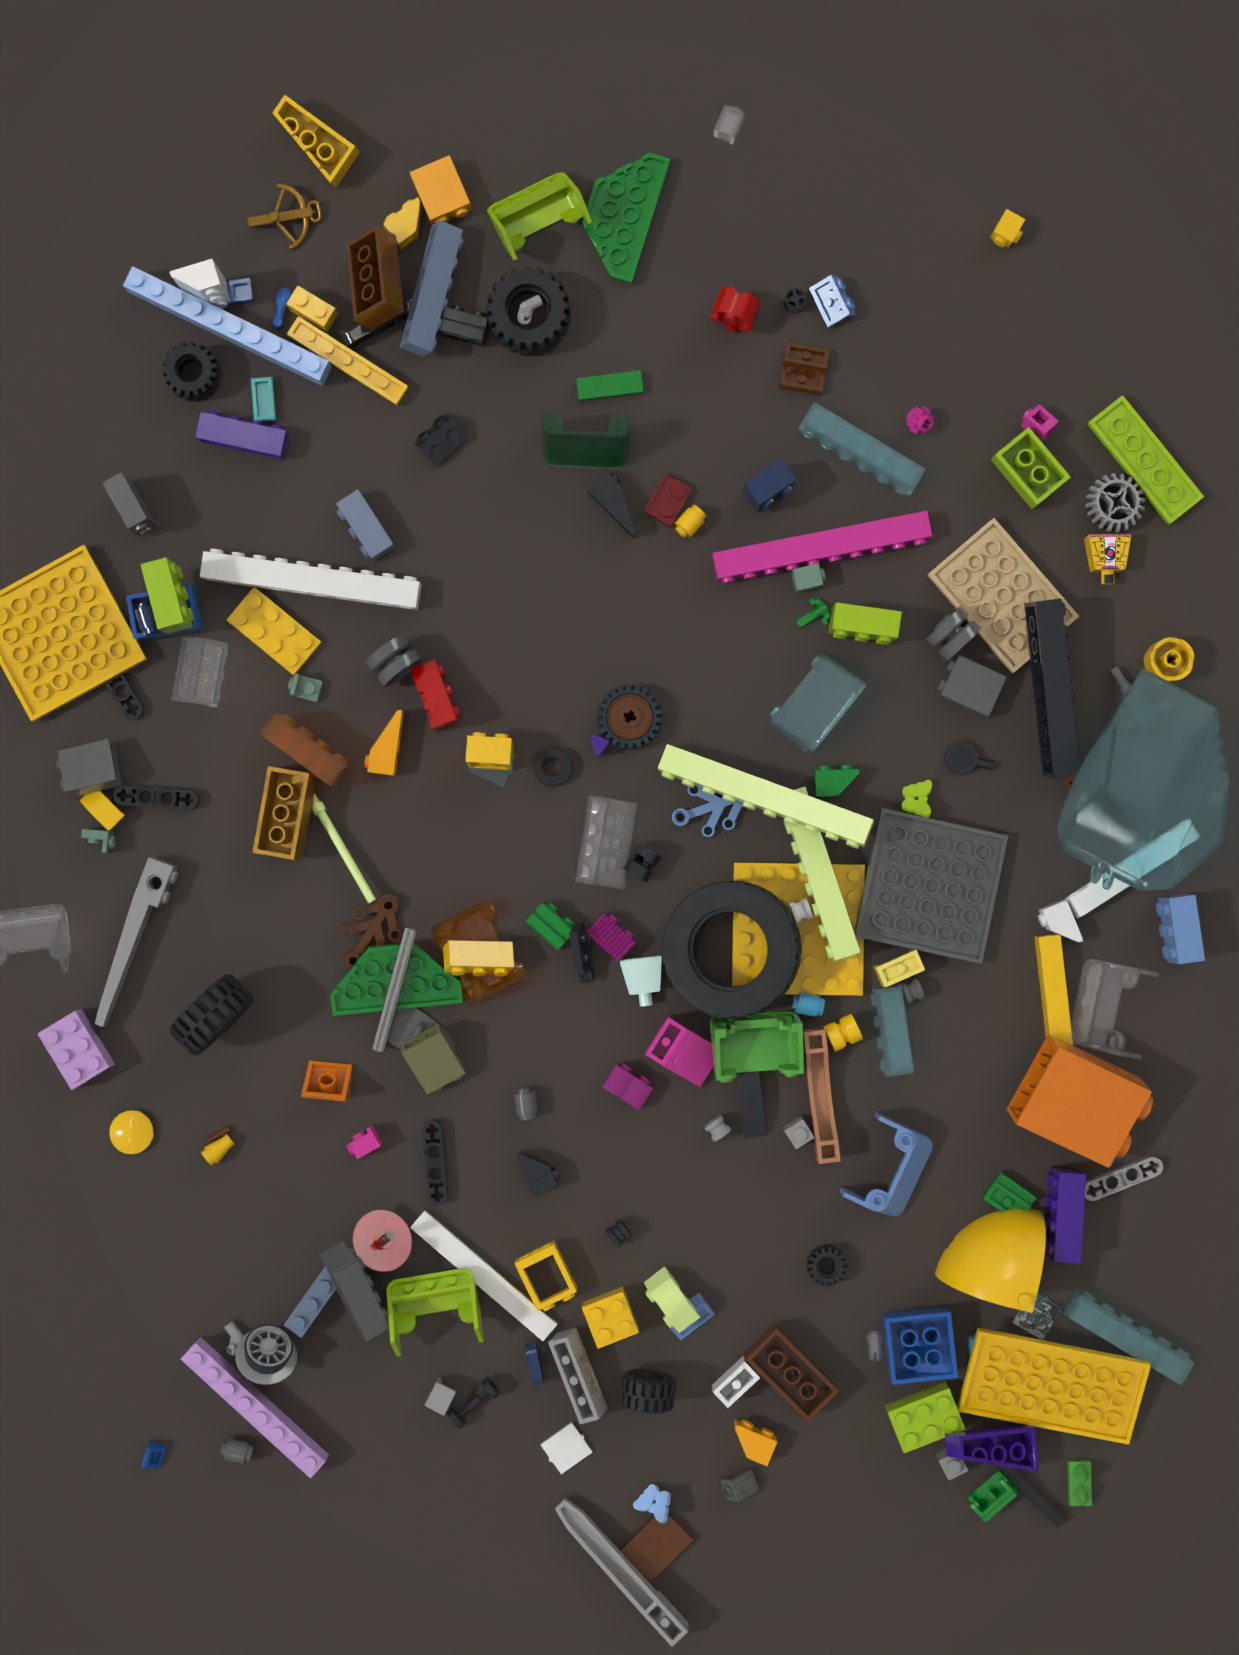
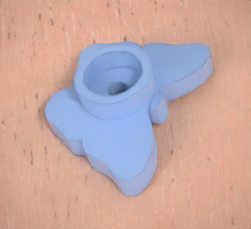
[633,1484,671,1524]

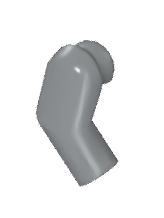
[517,295,543,325]

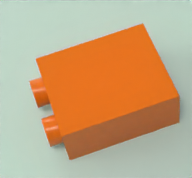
[1006,1034,1153,1168]

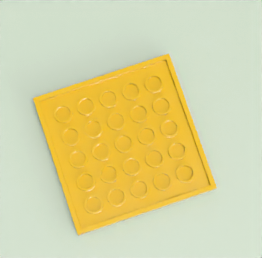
[0,545,148,722]
[732,863,865,996]

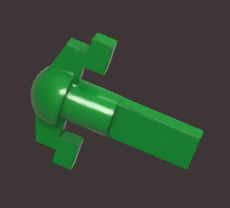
[796,598,830,628]

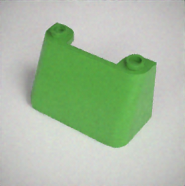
[710,1011,804,1083]

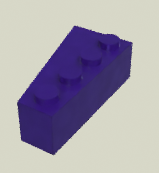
[945,1424,1039,1472]

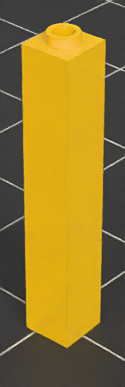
[1034,934,1073,1045]

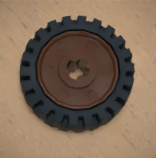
[597,685,662,750]

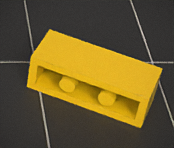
[443,940,514,976]

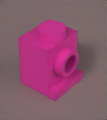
[1021,404,1059,442]
[346,1125,383,1159]

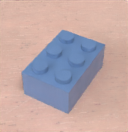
[1156,894,1205,964]

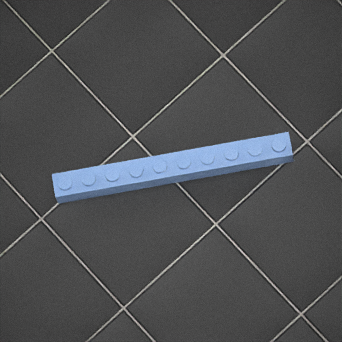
[123,266,332,386]

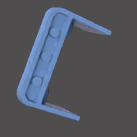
[839,1112,933,1216]

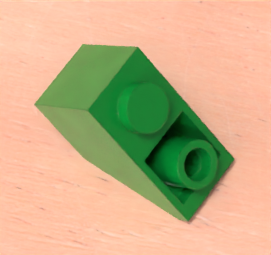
[813,765,859,797]

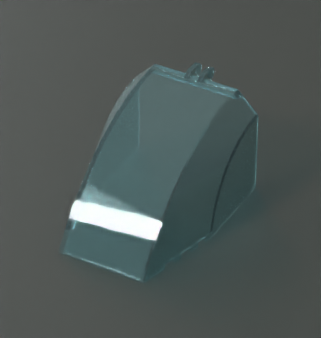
[1057,668,1229,891]

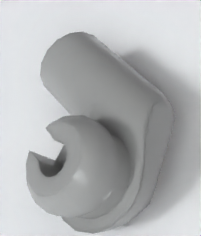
[224,1321,244,1356]

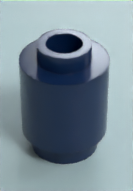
[135,601,161,636]

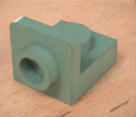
[288,673,323,703]
[81,829,116,853]

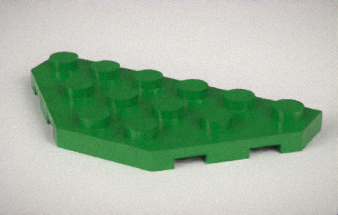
[583,152,670,285]
[330,943,464,1016]

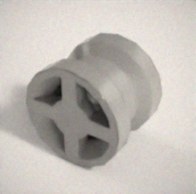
[704,1115,732,1142]

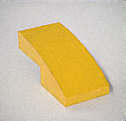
[80,791,126,831]

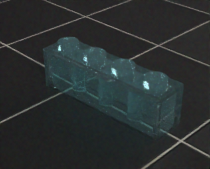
[870,985,914,1077]

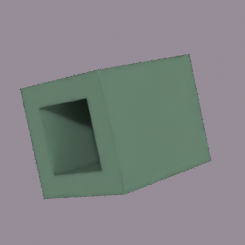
[791,563,826,593]

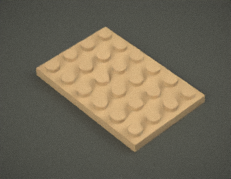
[927,518,1079,673]

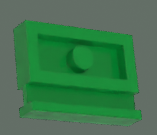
[982,1172,1037,1212]

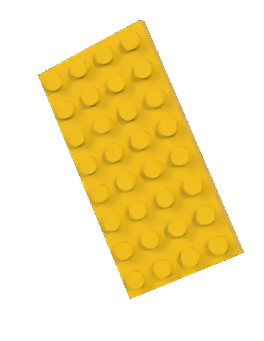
[957,1328,1151,1445]

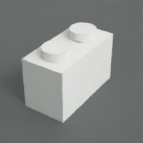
[712,1356,760,1408]

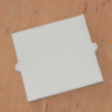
[540,1422,592,1474]

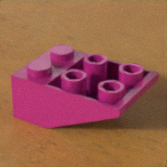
[645,1016,714,1087]

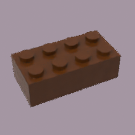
[346,225,404,330]
[744,1323,839,1422]

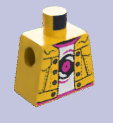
[1084,534,1131,585]

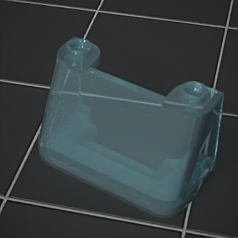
[769,654,867,755]

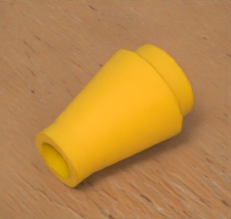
[201,1134,234,1166]

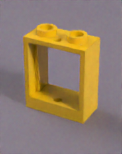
[514,1240,577,1311]

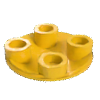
[110,1110,154,1154]

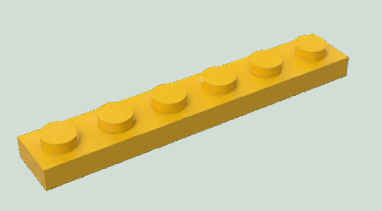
[287,316,409,406]

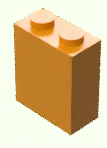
[410,155,472,225]

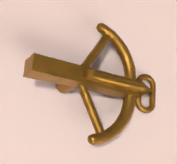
[248,183,322,250]

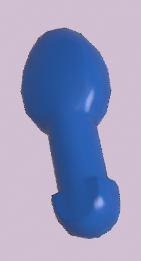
[273,287,292,329]

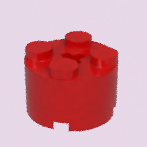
[710,287,760,333]

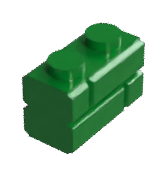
[525,901,575,950]

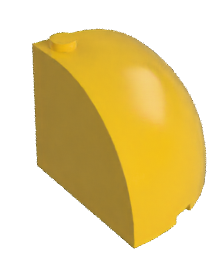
[935,1209,1046,1313]

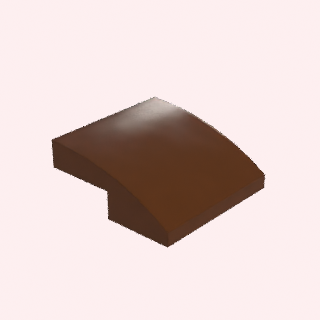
[779,342,830,396]

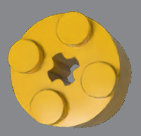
[1143,637,1194,683]

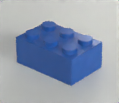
[126,584,204,642]

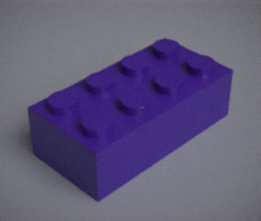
[1044,1166,1086,1264]

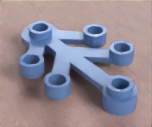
[672,785,744,837]

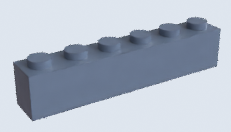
[400,220,463,357]

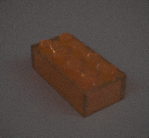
[260,712,352,788]

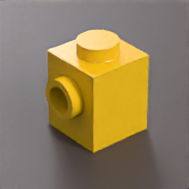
[990,209,1025,248]

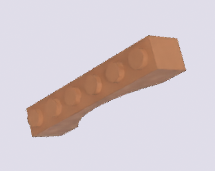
[803,1028,841,1164]

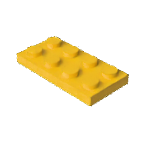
[227,587,322,675]

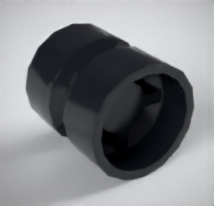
[623,843,662,883]

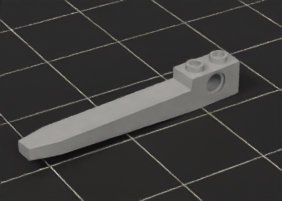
[95,857,178,1027]
[555,1498,689,1647]

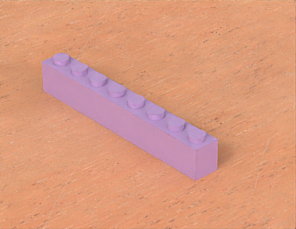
[181,1337,329,1478]

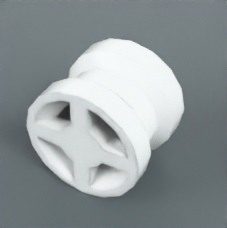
[789,898,813,924]

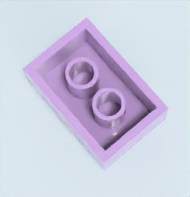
[38,1009,115,1090]

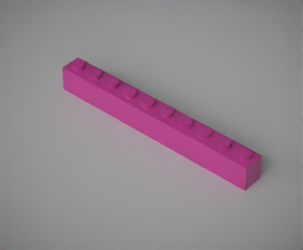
[712,511,932,584]

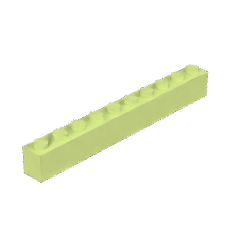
[658,744,874,849]

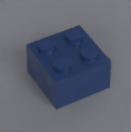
[742,459,796,512]

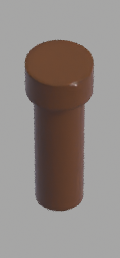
[206,1126,231,1144]

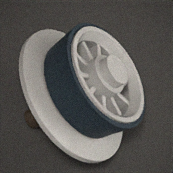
[235,1324,297,1385]

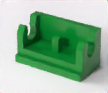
[968,1468,1017,1523]

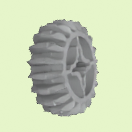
[1085,473,1145,533]

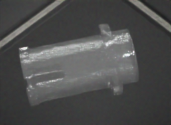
[865,1331,883,1361]

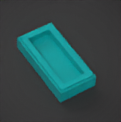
[251,377,277,422]

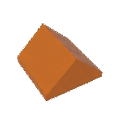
[301,1060,352,1102]

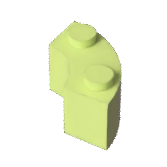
[644,1266,700,1333]

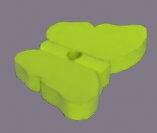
[902,780,932,818]

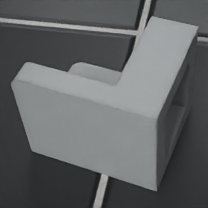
[425,1377,456,1416]

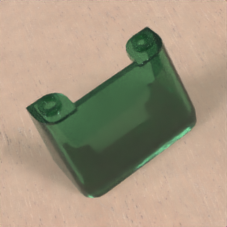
[542,411,631,469]

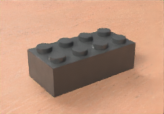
[320,1241,389,1342]

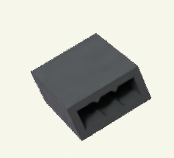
[103,472,157,536]
[937,655,1007,718]
[56,739,122,798]

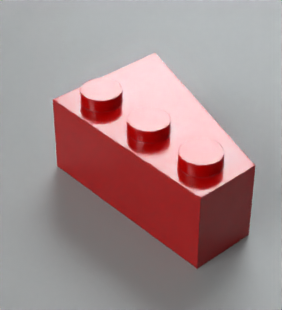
[410,659,461,731]

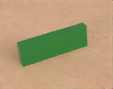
[576,370,643,401]

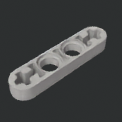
[1085,1156,1163,1201]

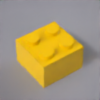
[466,732,514,770]
[582,1286,639,1349]

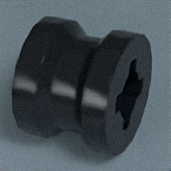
[784,288,807,313]
[605,1219,633,1247]

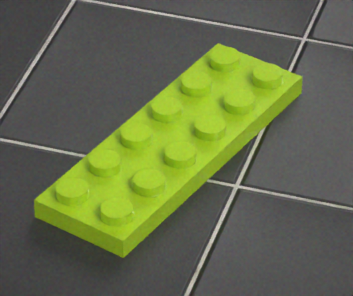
[1087,395,1204,525]

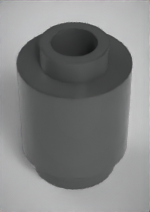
[514,1087,538,1120]
[220,1438,255,1464]

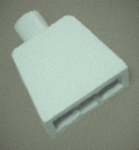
[620,955,662,1006]

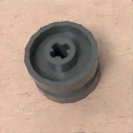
[926,606,981,661]
[365,634,422,688]

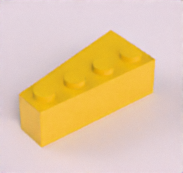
[273,95,360,188]

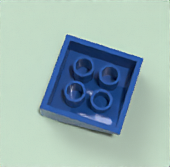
[882,1306,958,1385]

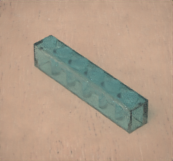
[799,402,926,495]
[1063,1290,1195,1386]

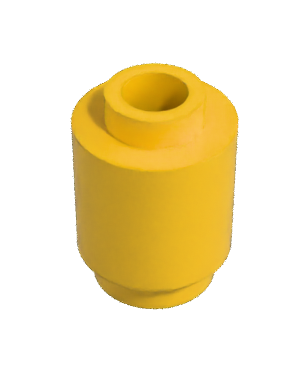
[675,505,706,538]

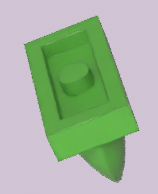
[1067,1459,1092,1506]

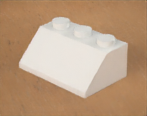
[170,259,231,309]

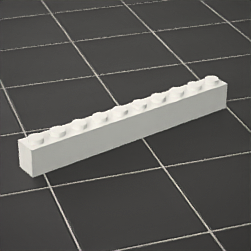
[200,549,422,610]

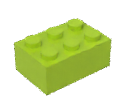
[991,427,1071,509]
[140,557,194,634]
[828,603,902,645]
[884,1382,965,1453]

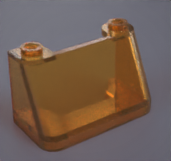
[431,899,526,1004]

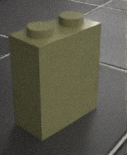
[400,1024,466,1095]

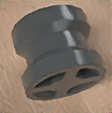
[900,979,925,1005]

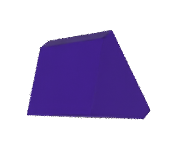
[590,734,610,757]

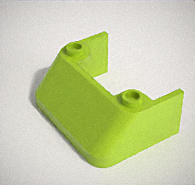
[487,172,592,260]
[387,1268,484,1357]

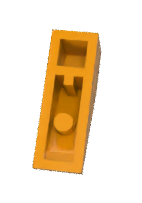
[365,710,404,776]

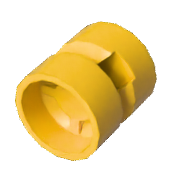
[823,1014,863,1052]

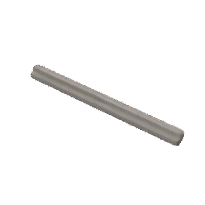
[373,928,416,1052]

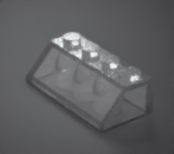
[575,796,637,889]

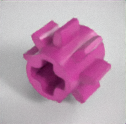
[906,406,934,435]

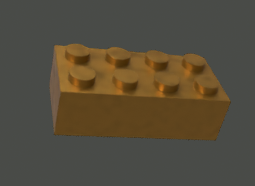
[252,766,318,861]

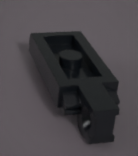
[569,922,595,983]

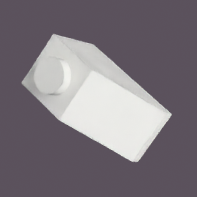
[1038,900,1083,942]

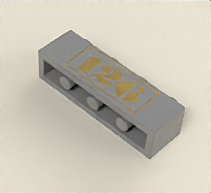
[548,1328,608,1424]

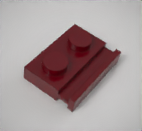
[644,473,693,527]

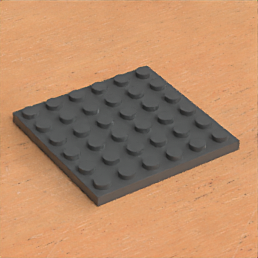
[854,808,1008,964]

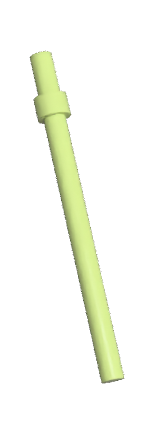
[312,793,376,904]

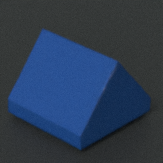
[141,1441,167,1469]

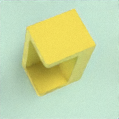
[873,949,925,987]

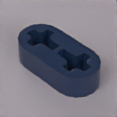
[525,1342,544,1385]

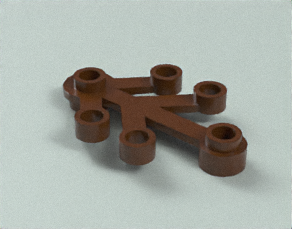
[339,894,402,969]

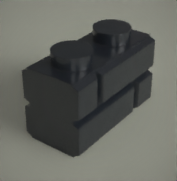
[440,305,489,347]

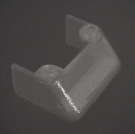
[0,904,72,972]
[1071,959,1159,1060]

